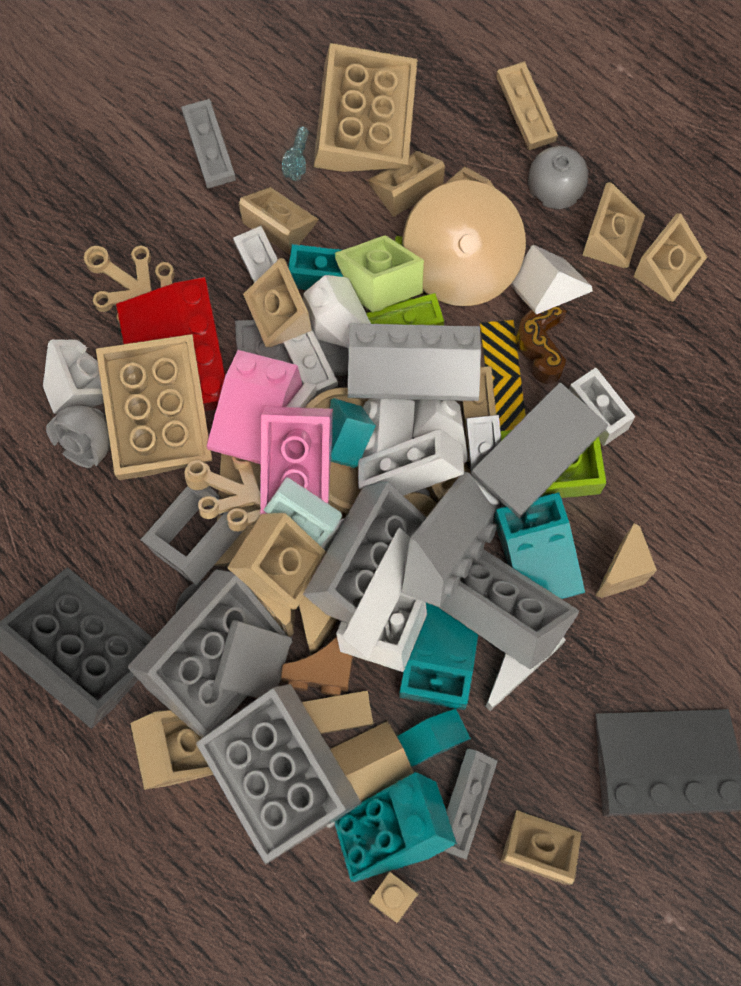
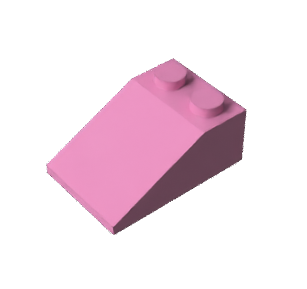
[207,350,303,464]
[260,407,333,514]

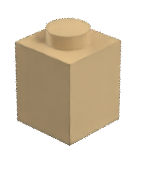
[369,872,418,923]

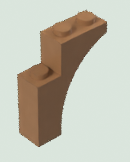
[281,637,364,696]

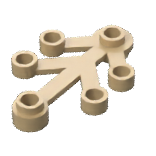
[84,246,175,324]
[184,456,261,532]

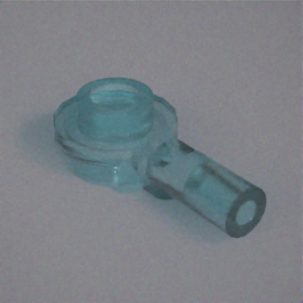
[282,127,309,181]

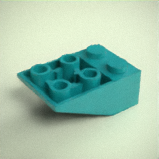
[493,492,585,599]
[399,602,478,710]
[334,772,457,882]

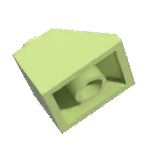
[335,235,424,312]

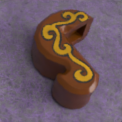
[516,305,567,384]

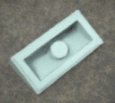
[263,478,342,546]

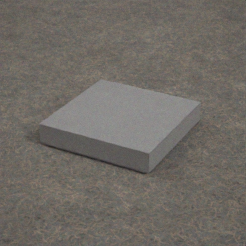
[213,620,292,698]

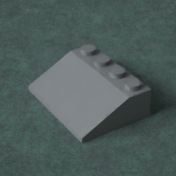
[128,570,293,738]
[196,684,362,864]

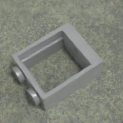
[141,486,245,585]

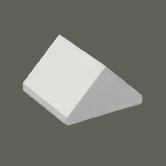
[510,244,593,314]

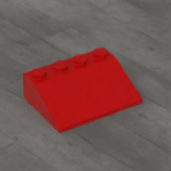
[116,277,226,412]

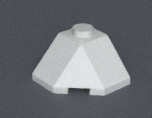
[303,275,371,348]
[43,340,104,414]
[409,399,468,463]

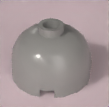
[527,146,588,209]
[46,405,110,468]

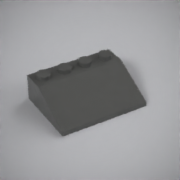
[0,567,153,729]
[595,709,741,816]

